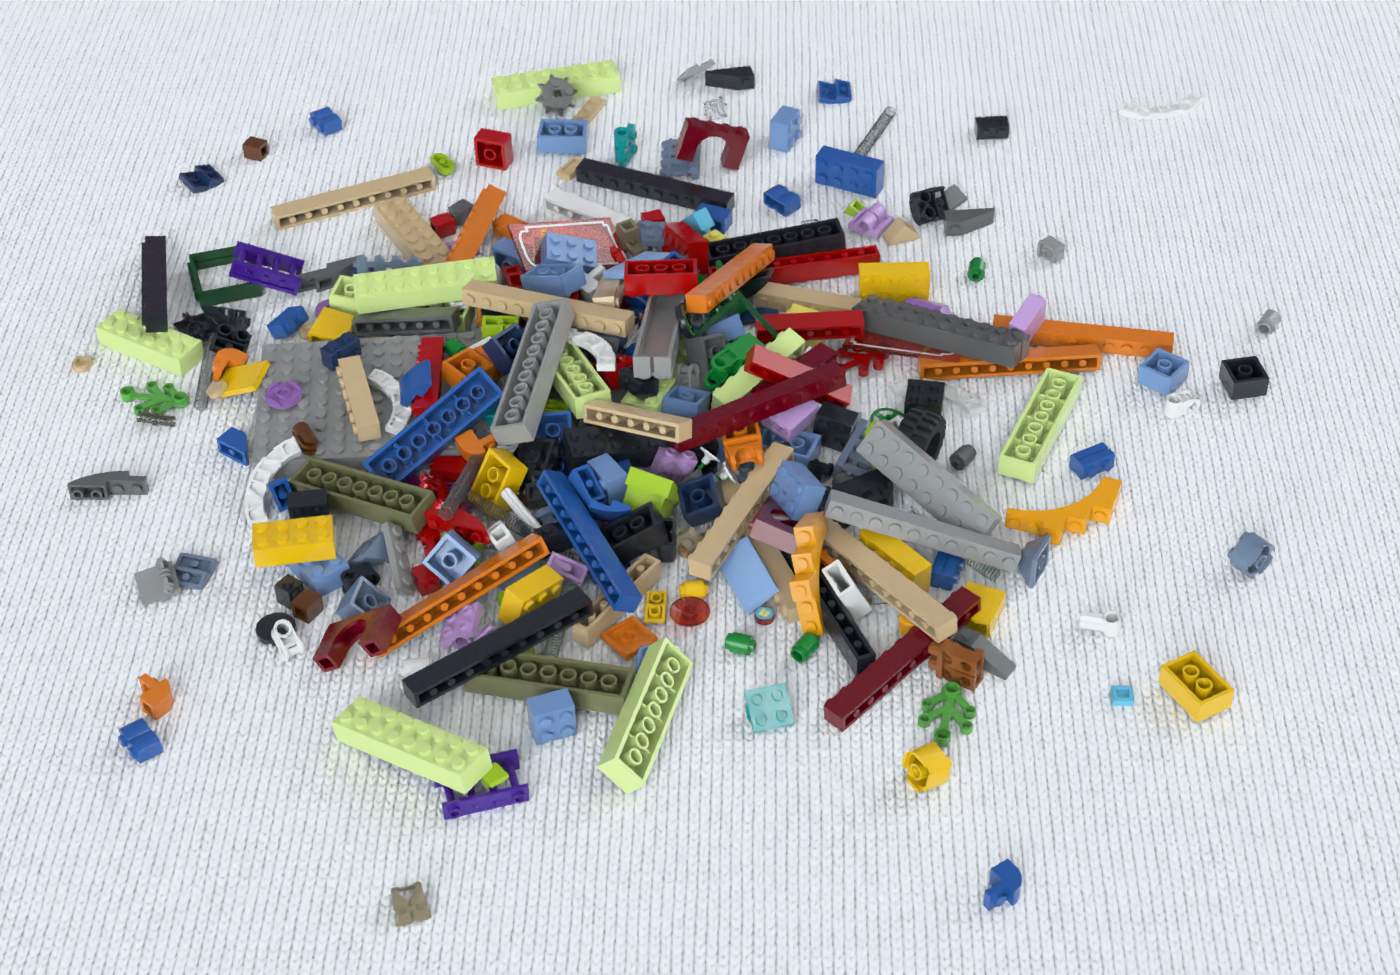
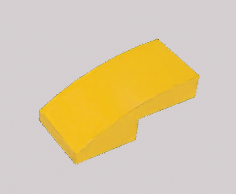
[644,591,667,623]

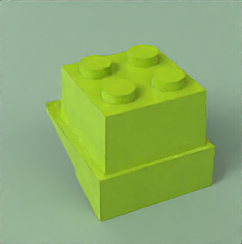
[623,467,680,518]

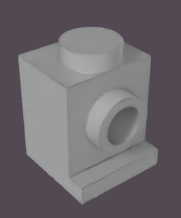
[1037,235,1065,264]

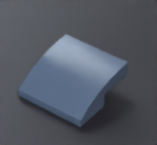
[174,552,218,590]

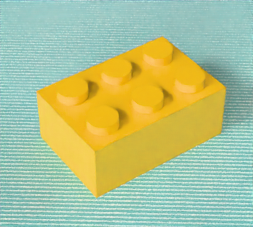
[467,448,528,518]
[497,564,564,624]
[1158,650,1234,723]

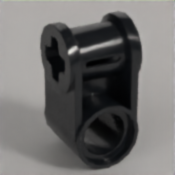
[807,458,834,483]
[340,562,380,595]

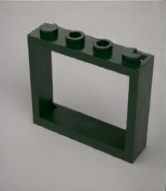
[187,243,263,308]
[684,292,778,346]

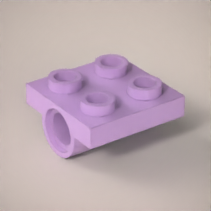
[848,203,894,239]
[439,602,483,650]

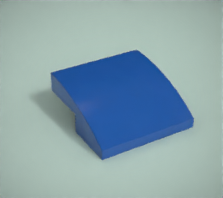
[817,79,852,104]
[399,360,432,407]
[588,499,631,522]

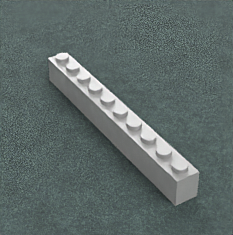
[824,489,1022,573]

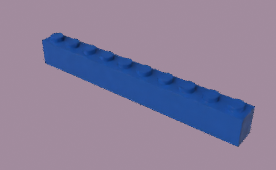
[536,470,643,613]

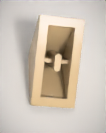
[882,217,920,246]

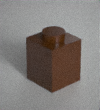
[242,136,269,162]
[291,588,324,624]

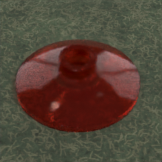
[669,596,710,627]

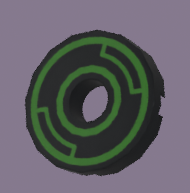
[675,303,696,339]

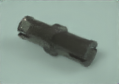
[136,411,176,428]

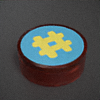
[754,606,775,625]

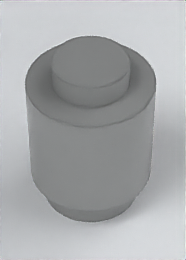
[1257,309,1281,335]

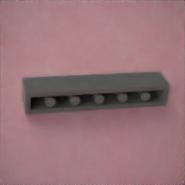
[351,307,461,336]

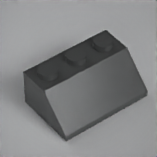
[684,332,726,392]

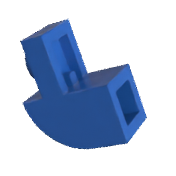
[983,858,1022,911]

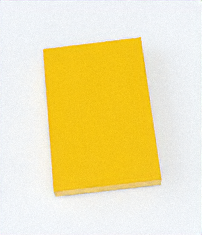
[219,360,270,398]

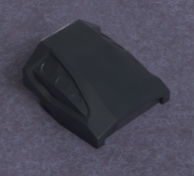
[909,186,950,226]
[201,305,251,331]
[209,323,252,353]

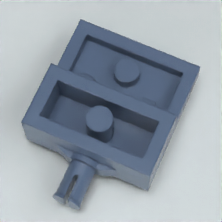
[637,220,667,252]

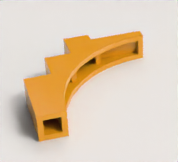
[1005,476,1122,546]
[789,511,828,636]

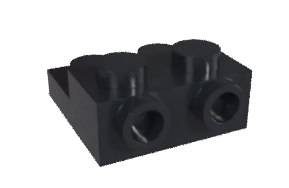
[517,437,564,479]

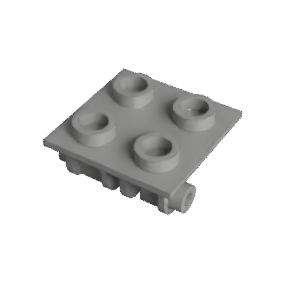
[134,557,181,606]

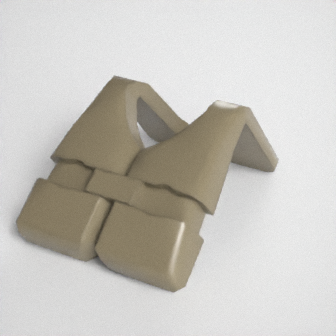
[390,881,432,927]

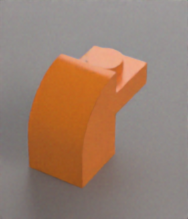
[211,348,249,382]
[455,429,498,463]
[139,673,174,721]

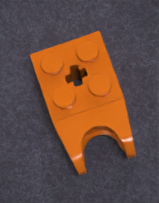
[441,344,502,388]
[721,422,764,472]

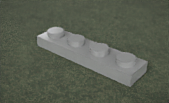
[382,521,415,596]

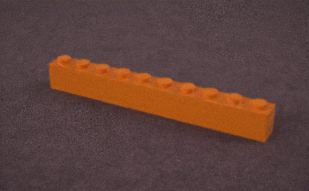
[444,184,507,263]
[685,243,775,313]
[992,314,1174,357]
[917,344,1101,380]
[377,533,550,658]

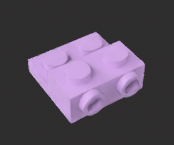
[648,447,698,485]

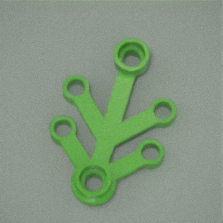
[120,381,190,418]
[918,682,976,747]

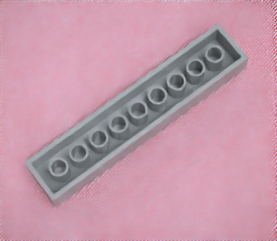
[490,298,575,446]

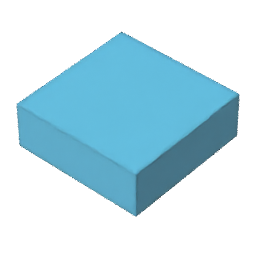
[1110,685,1134,706]

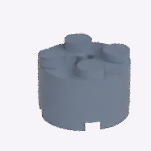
[1227,531,1275,579]

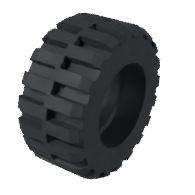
[897,406,946,461]

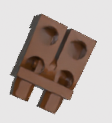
[928,638,985,692]

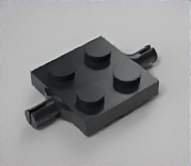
[173,312,217,342]

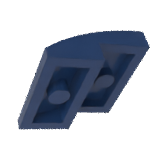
[179,164,225,194]

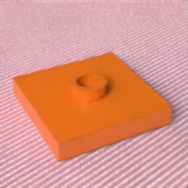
[600,615,658,661]

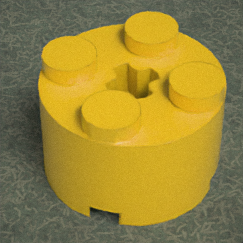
[902,741,952,792]

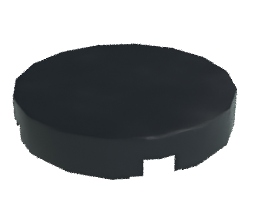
[255,613,297,646]

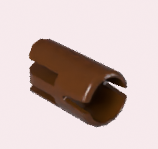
[292,422,318,456]

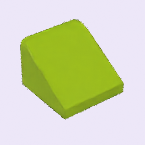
[843,198,866,217]
[481,763,509,788]

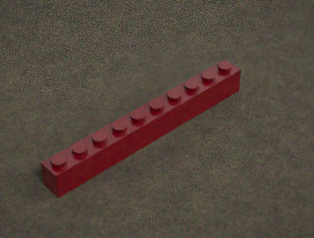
[669,361,847,453]
[823,586,981,732]

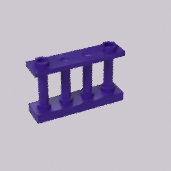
[228,241,305,296]
[434,748,530,820]

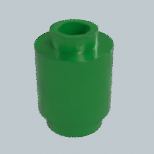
[967,257,986,282]
[444,338,468,357]
[725,632,757,656]
[791,633,820,663]

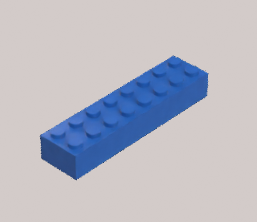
[362,366,503,483]

